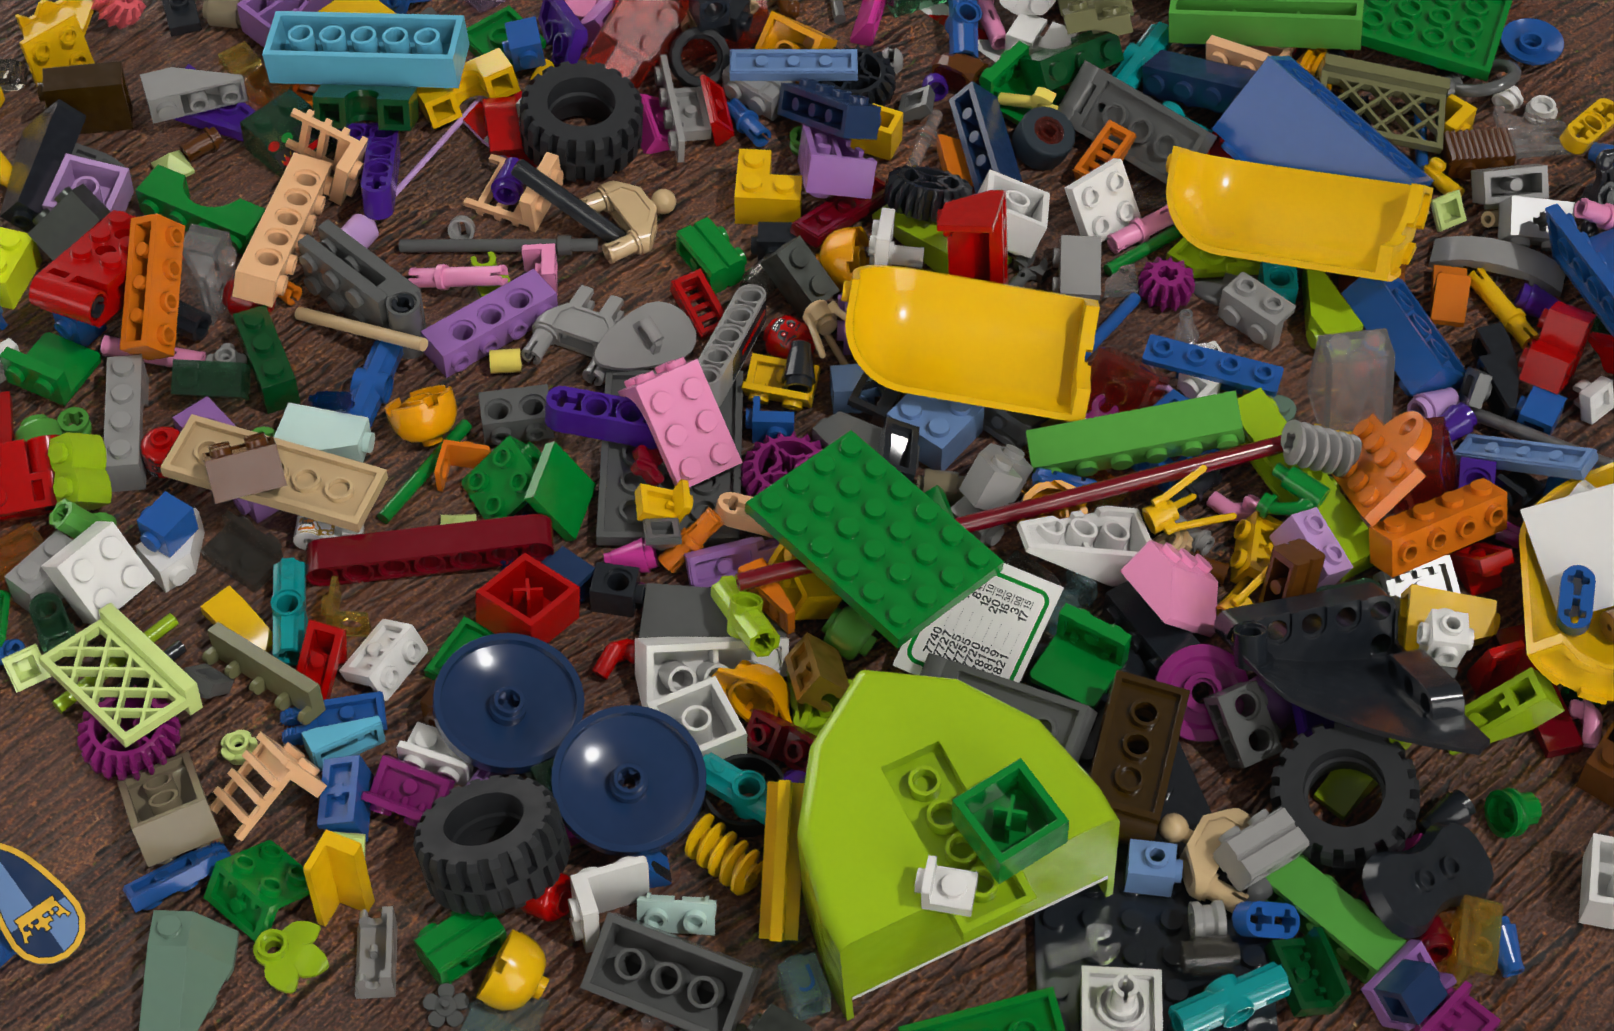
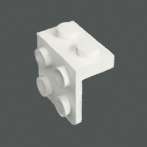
[567,856,650,953]

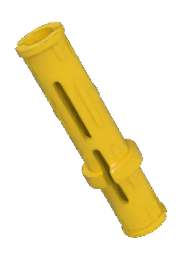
[1468,268,1540,350]

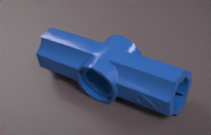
[944,0,982,58]
[342,340,404,428]

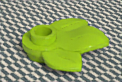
[253,921,329,994]

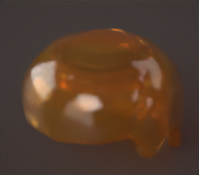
[244,64,295,109]

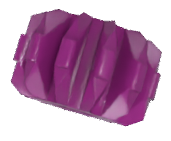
[1138,256,1195,312]

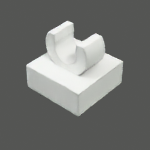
[1573,376,1614,425]

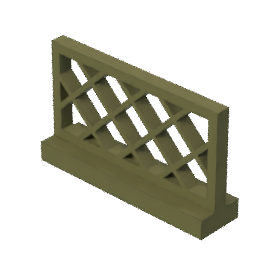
[1316,53,1450,154]

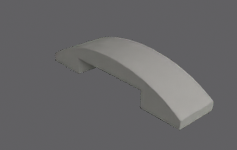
[1428,236,1565,297]

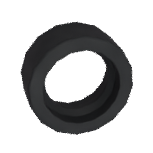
[668,27,730,87]

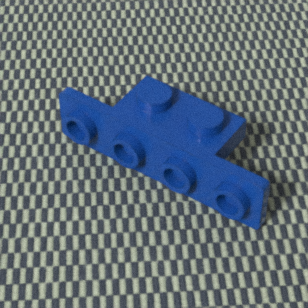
[1142,334,1284,397]

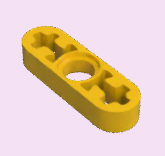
[1559,98,1614,155]

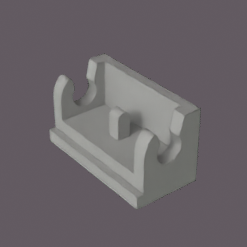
[355,906,398,999]

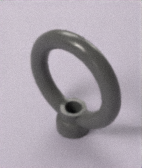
[1446,59,1521,98]

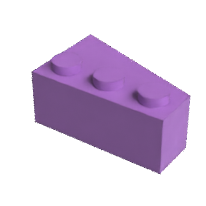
[237,0,333,47]
[797,124,877,199]

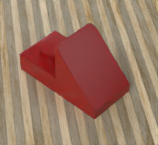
[1445,542,1515,596]
[296,619,347,700]

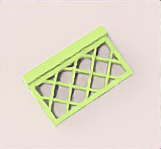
[38,603,203,748]

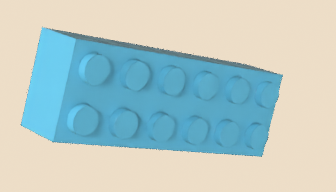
[262,11,470,88]

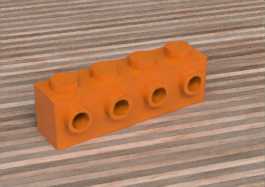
[120,213,185,361]
[1369,478,1507,578]

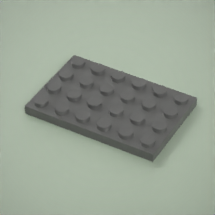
[596,370,743,546]

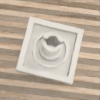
[1064,158,1141,242]
[868,208,924,269]
[1080,965,1163,1031]

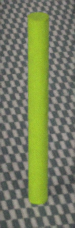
[52,613,178,713]

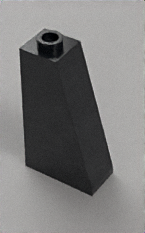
[0,99,86,233]

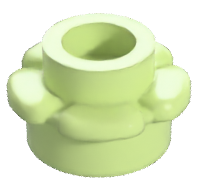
[221,729,258,765]

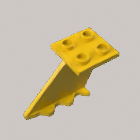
[15,0,94,86]

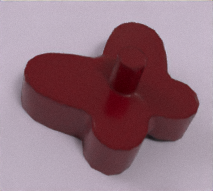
[630,445,664,487]

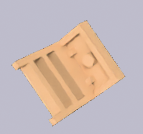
[1206,35,1296,71]
[285,108,368,206]
[463,152,563,233]
[210,731,327,841]

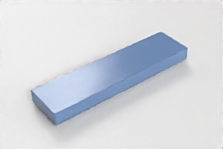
[730,49,858,81]
[1453,433,1599,481]

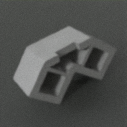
[959,443,1034,510]

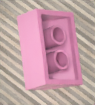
[1120,540,1218,638]

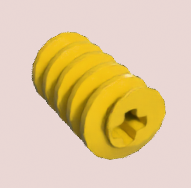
[685,813,763,896]

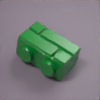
[676,217,747,294]
[414,911,507,986]

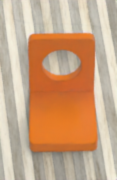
[434,439,491,492]

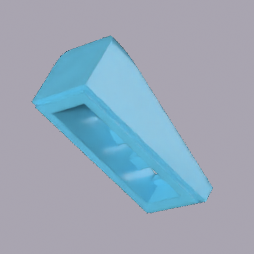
[301,716,386,772]

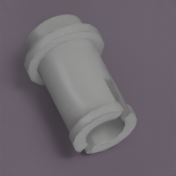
[1175,515,1215,556]

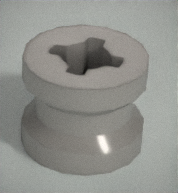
[1188,900,1227,941]

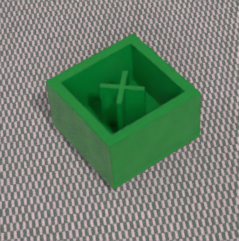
[952,758,1069,884]

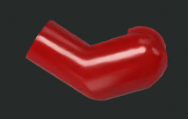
[591,638,635,680]

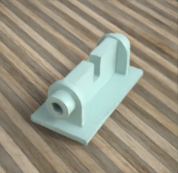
[637,892,717,936]

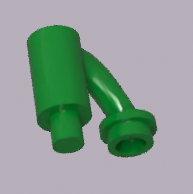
[1255,463,1331,519]

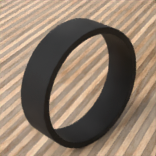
[704,754,784,837]

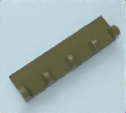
[202,622,326,725]

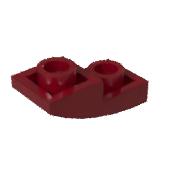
[745,709,817,773]

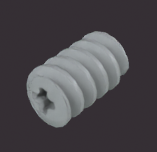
[1281,419,1362,477]

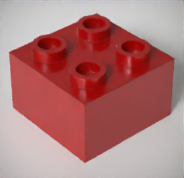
[476,553,580,643]

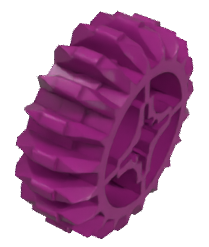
[741,431,823,497]
[77,685,181,781]

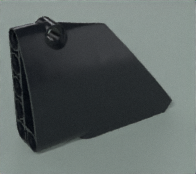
[1214,582,1490,755]

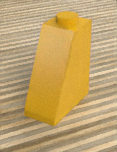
[1398,584,1500,651]

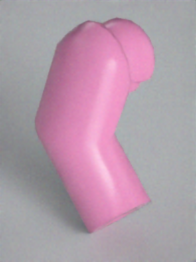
[1206,491,1260,522]
[1568,699,1603,748]

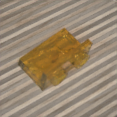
[1446,895,1503,988]

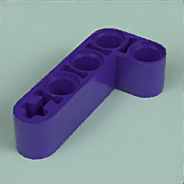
[337,123,401,220]
[545,386,658,449]

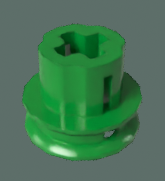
[1484,787,1542,839]

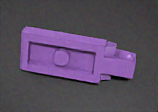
[684,537,779,587]

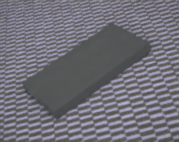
[639,583,787,638]

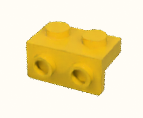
[741,353,820,411]

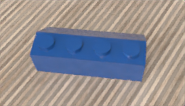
[1341,277,1467,397]

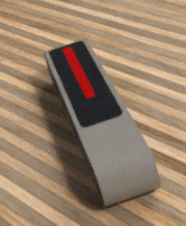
[698,284,766,407]

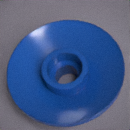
[1500,18,1564,65]

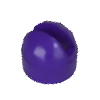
[922,73,948,101]

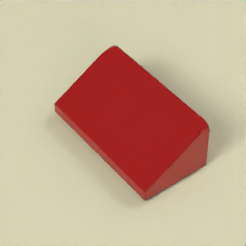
[700,74,734,147]

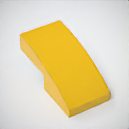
[200,585,273,652]

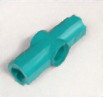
[1112,21,1173,89]
[270,558,308,666]
[703,752,767,825]
[1168,961,1291,1031]

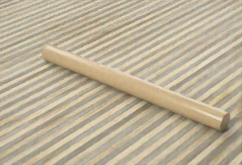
[295,307,428,351]

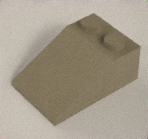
[117,751,222,867]

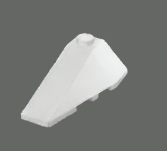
[1017,506,1151,587]
[635,637,789,707]

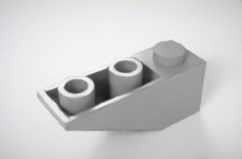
[140,67,248,124]

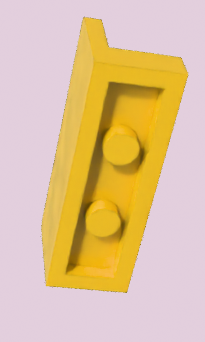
[303,829,375,927]

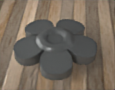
[423,983,469,1028]

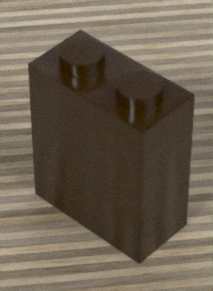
[37,61,133,134]

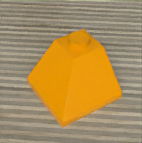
[755,11,838,83]

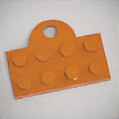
[1332,411,1432,526]

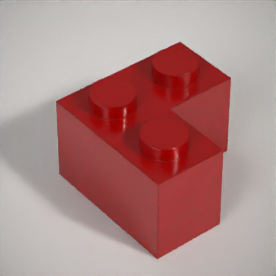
[1518,301,1597,394]

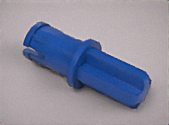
[727,98,771,147]

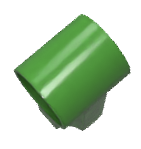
[49,498,117,539]

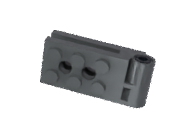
[298,219,426,359]

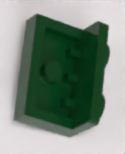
[1264,926,1351,1017]

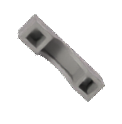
[104,354,149,492]

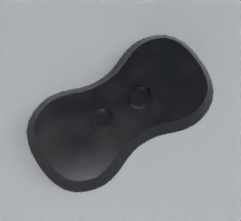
[1362,821,1494,939]

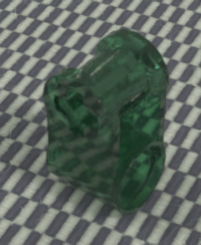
[29,592,77,654]

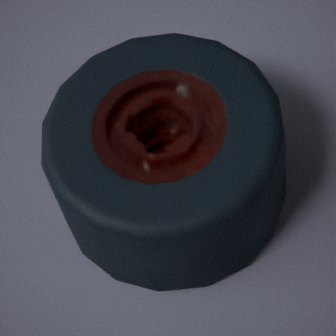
[1012,106,1075,171]

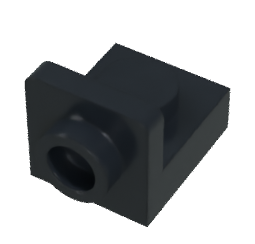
[1495,471,1546,518]

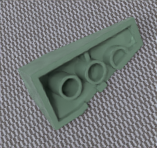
[139,910,239,1031]

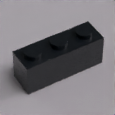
[1102,581,1200,680]

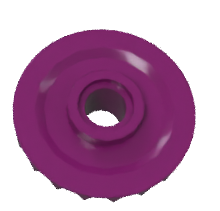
[1155,644,1249,742]

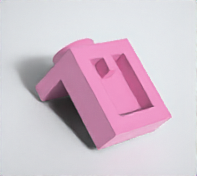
[522,243,558,296]

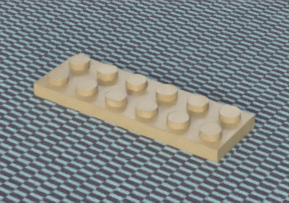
[160,414,388,533]

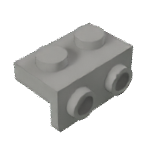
[1217,272,1296,351]

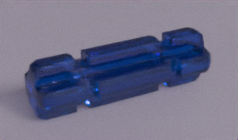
[308,391,355,412]

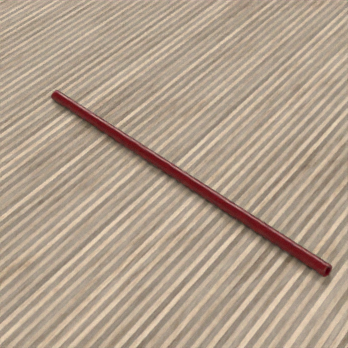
[735,435,1283,592]

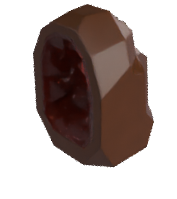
[932,53,989,93]

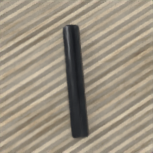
[511,159,626,243]

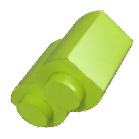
[48,432,112,510]

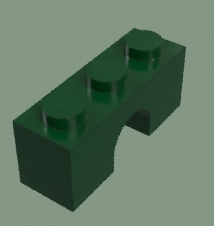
[1019,30,1124,90]
[312,84,419,131]
[233,305,301,414]

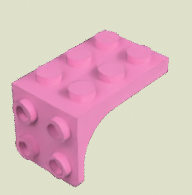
[618,357,743,487]

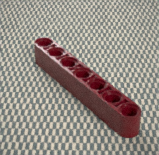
[306,514,554,587]

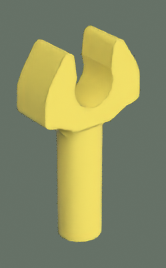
[998,87,1058,110]

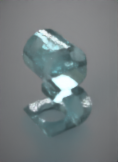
[1044,569,1098,636]

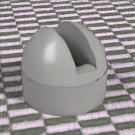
[882,47,903,74]
[448,215,475,239]

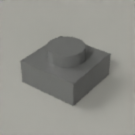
[899,85,935,123]
[1458,366,1492,409]
[184,663,234,699]

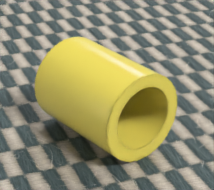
[489,348,522,374]

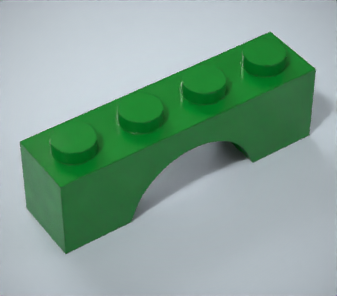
[135,164,266,255]

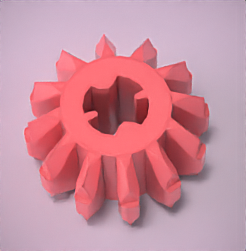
[91,0,146,30]

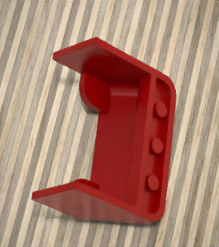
[937,190,1008,285]

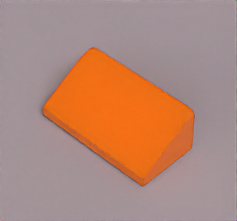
[937,134,975,193]

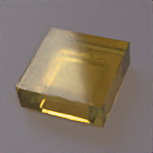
[218,41,262,76]

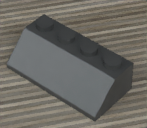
[580,912,763,1031]

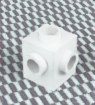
[1417,608,1474,668]

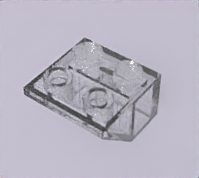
[182,224,237,326]

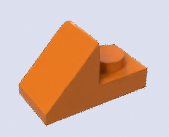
[1430,265,1471,327]

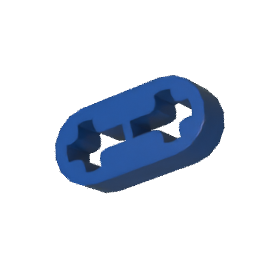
[1556,565,1596,636]
[1232,901,1300,939]

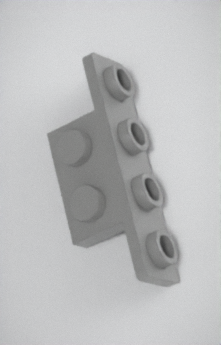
[654,54,712,163]

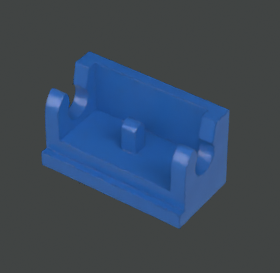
[317,755,374,842]

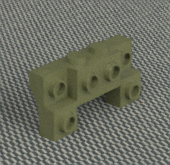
[1057,0,1134,36]

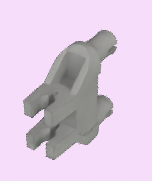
[521,285,624,386]

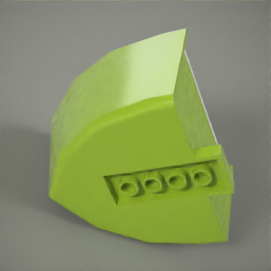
[797,670,1120,1021]

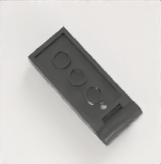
[1058,60,1217,184]
[920,653,1097,763]

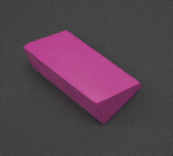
[850,0,886,46]
[640,94,671,154]

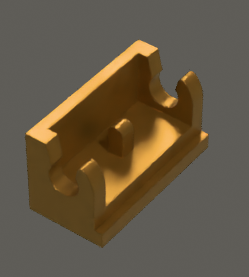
[785,632,849,712]

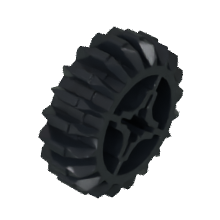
[818,43,896,107]
[884,165,973,224]

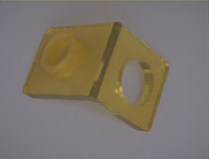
[321,576,372,637]

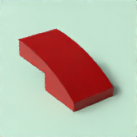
[482,96,523,156]

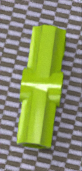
[711,575,780,657]

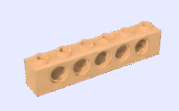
[233,152,334,307]

